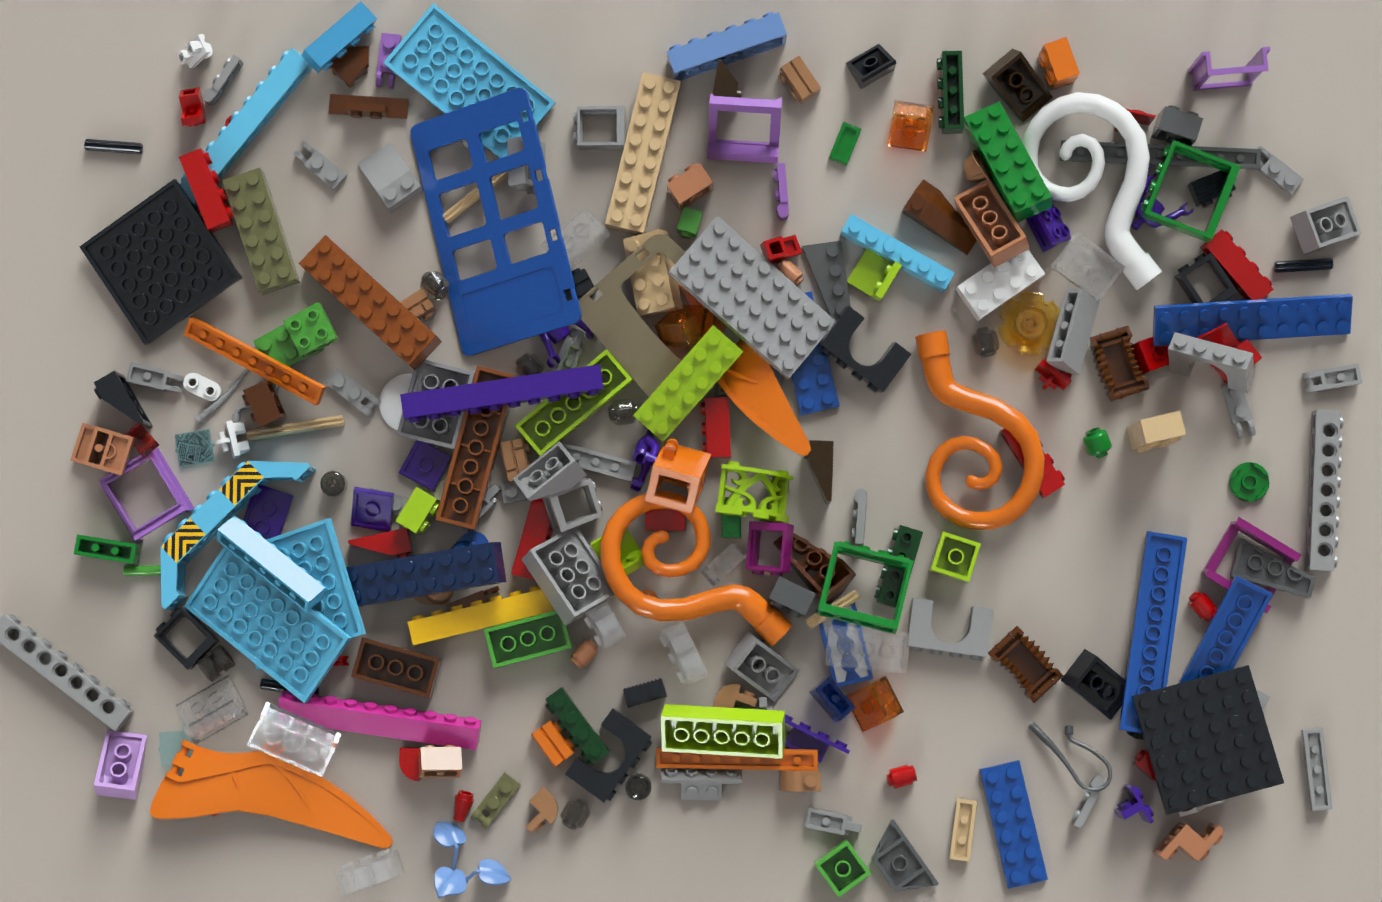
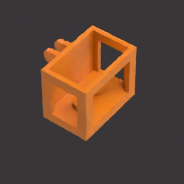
[645,438,711,514]

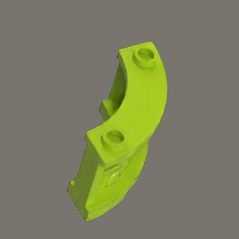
[715,461,794,524]

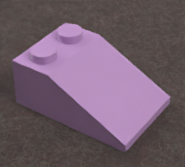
[94,730,147,800]

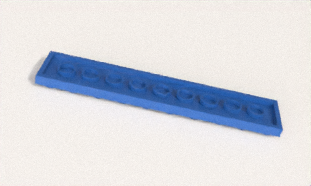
[1153,294,1353,346]
[1118,531,1187,734]

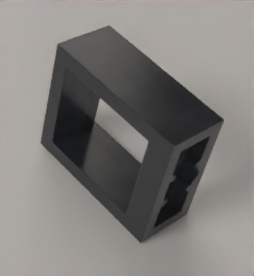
[1175,253,1238,304]
[154,607,220,670]

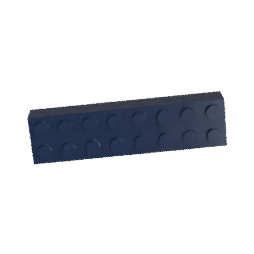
[346,542,507,607]

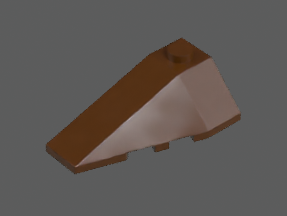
[902,179,977,255]
[773,533,856,604]

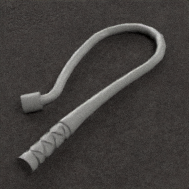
[195,369,279,423]

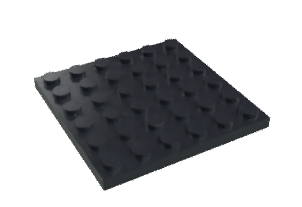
[79,179,242,345]
[1131,665,1284,815]

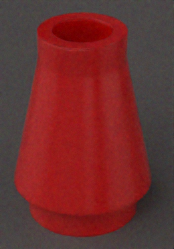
[453,790,475,822]

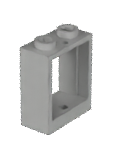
[573,106,625,150]
[507,136,546,194]
[542,478,603,532]

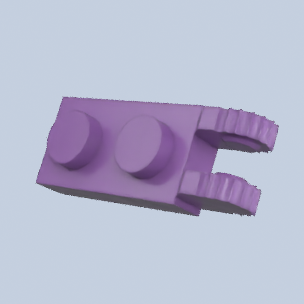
[376,33,402,89]
[773,163,789,220]

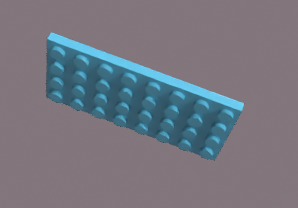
[383,3,555,159]
[184,547,352,703]

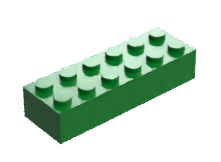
[964,101,1052,223]

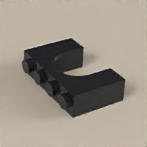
[817,306,912,393]
[565,708,653,803]

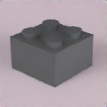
[1151,105,1203,146]
[768,576,816,618]

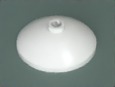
[379,374,412,430]

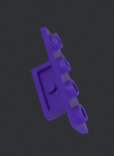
[785,714,850,763]

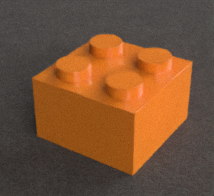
[1037,37,1080,90]

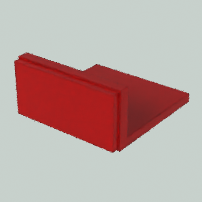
[1114,108,1156,132]
[1197,323,1239,367]
[1131,337,1169,375]

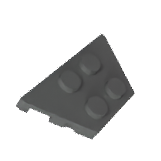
[871,819,939,892]

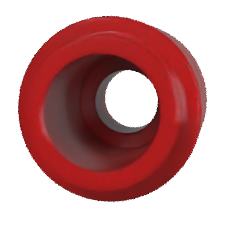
[1188,591,1216,621]
[886,765,917,789]

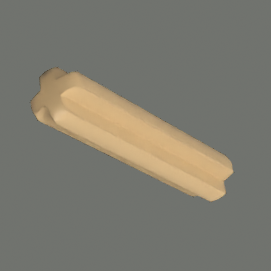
[806,590,860,629]

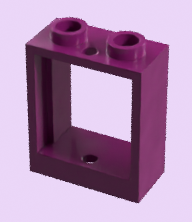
[745,521,794,576]

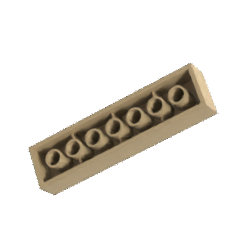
[605,72,681,235]

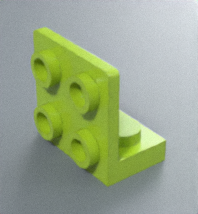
[847,249,902,302]
[590,528,645,575]

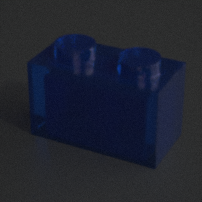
[809,677,855,722]

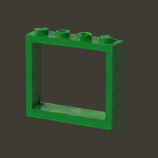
[1141,140,1241,243]
[817,541,913,634]

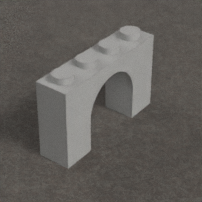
[1168,332,1254,393]
[906,598,993,661]

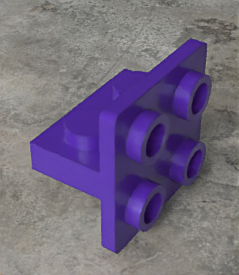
[1026,204,1071,252]
[1114,784,1154,824]

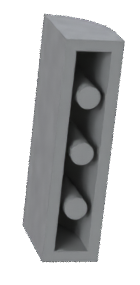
[1046,289,1099,375]

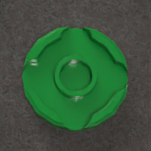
[1229,462,1270,502]

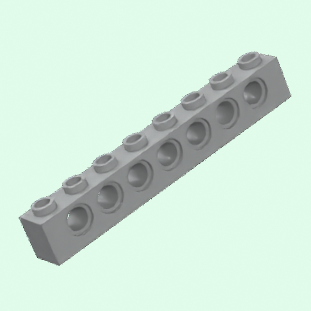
[1305,410,1343,572]
[0,614,134,731]

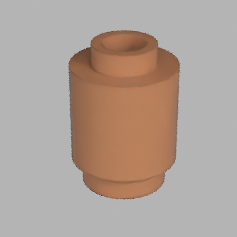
[776,259,804,287]
[570,639,599,669]

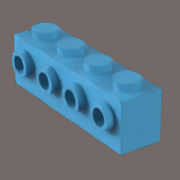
[301,1,377,73]

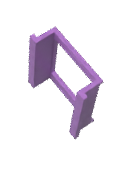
[1187,47,1270,91]
[707,94,782,163]
[99,448,194,544]

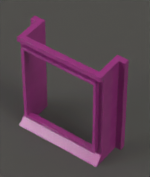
[1201,517,1301,613]

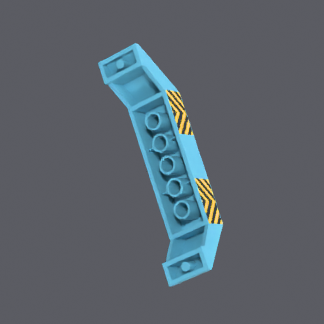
[160,461,316,610]

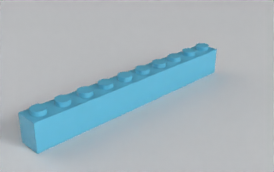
[180,48,312,209]

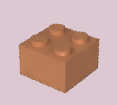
[667,163,713,211]

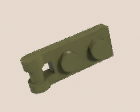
[470,772,521,830]

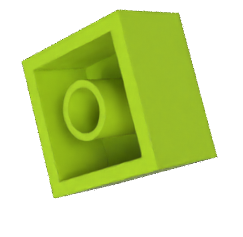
[396,487,440,536]
[929,531,981,583]

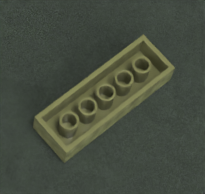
[222,168,300,295]

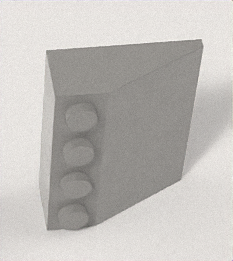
[396,360,475,451]
[521,527,615,626]

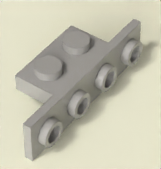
[661,768,742,801]

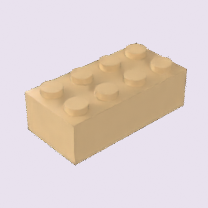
[623,229,683,318]
[1126,411,1186,453]

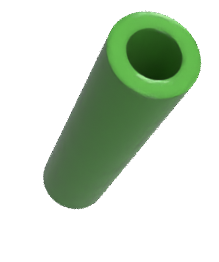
[123,565,161,576]

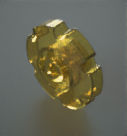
[998,292,1060,356]

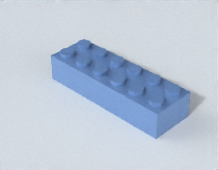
[667,12,787,81]

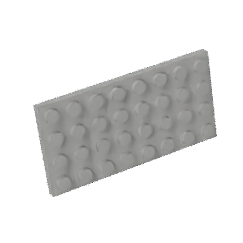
[667,216,835,380]

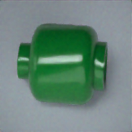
[1083,427,1112,458]

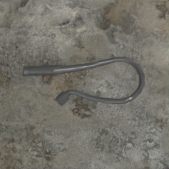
[1028,722,1112,792]

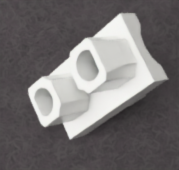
[177,34,213,68]
[215,421,250,459]

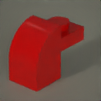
[179,87,206,127]
[760,234,802,264]
[399,747,421,781]

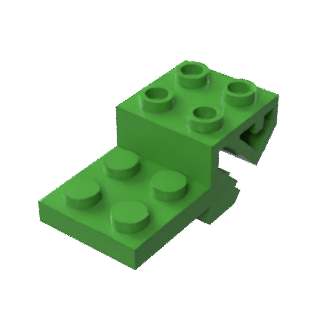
[253,302,338,367]

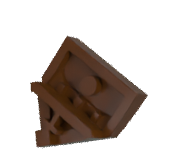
[330,46,370,88]

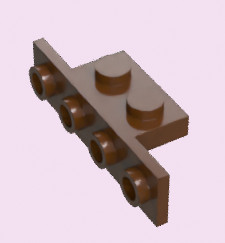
[329,94,409,119]

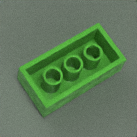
[484,611,573,668]

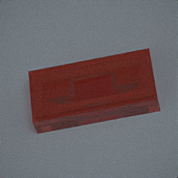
[124,423,159,458]

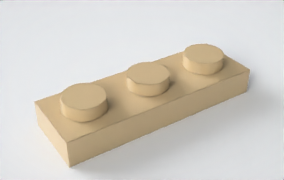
[949,798,978,862]

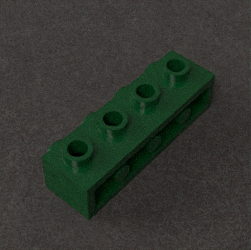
[937,51,964,134]
[874,525,923,608]
[545,687,610,764]

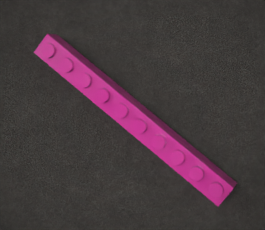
[277,690,482,750]

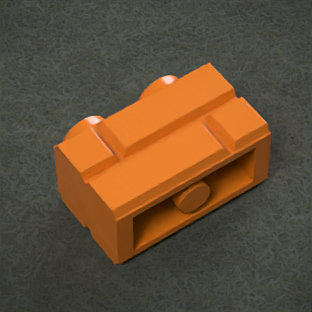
[531,720,575,767]

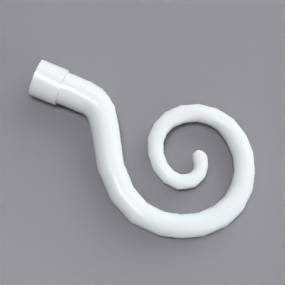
[1022,92,1162,291]

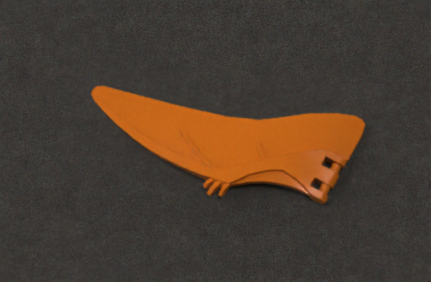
[678,283,811,456]
[149,740,393,849]

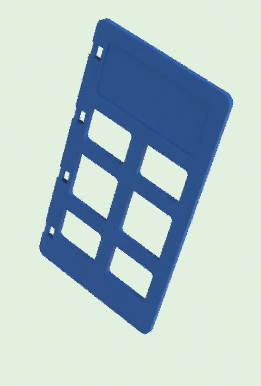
[410,88,582,356]

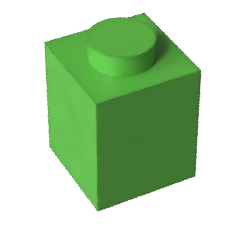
[677,206,703,239]

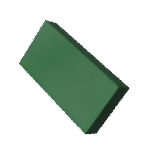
[828,122,862,166]

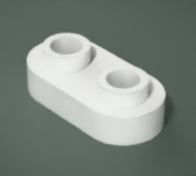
[183,373,222,402]

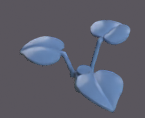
[433,822,511,898]

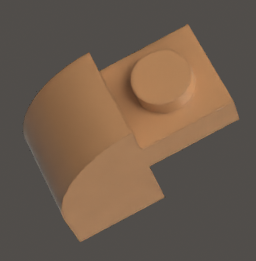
[712,684,757,708]
[779,770,821,792]
[526,786,558,833]

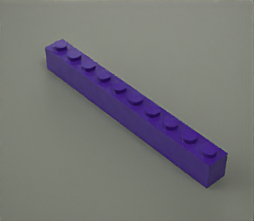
[400,364,604,423]

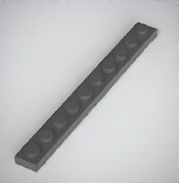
[1060,140,1261,170]

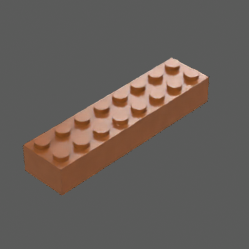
[298,235,442,370]
[435,366,516,532]

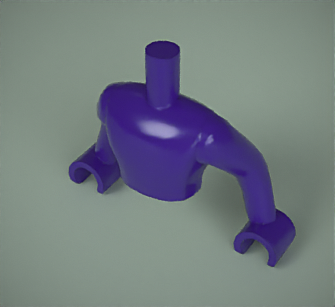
[1131,167,1194,230]
[539,320,593,368]
[630,429,660,491]

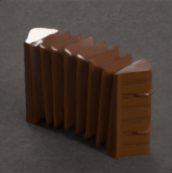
[1090,325,1149,401]
[988,626,1063,703]

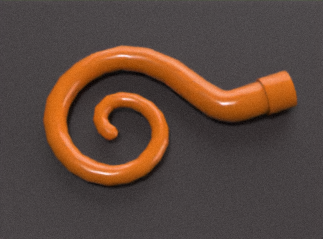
[915,330,1045,530]
[600,491,793,647]

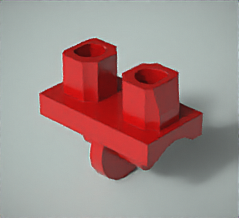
[1034,358,1072,390]

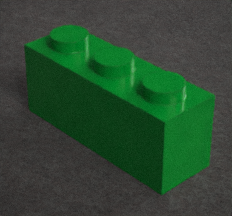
[74,534,142,565]

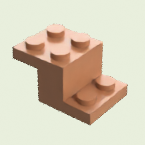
[70,423,135,476]
[1152,822,1224,862]

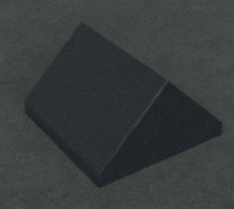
[846,44,897,89]

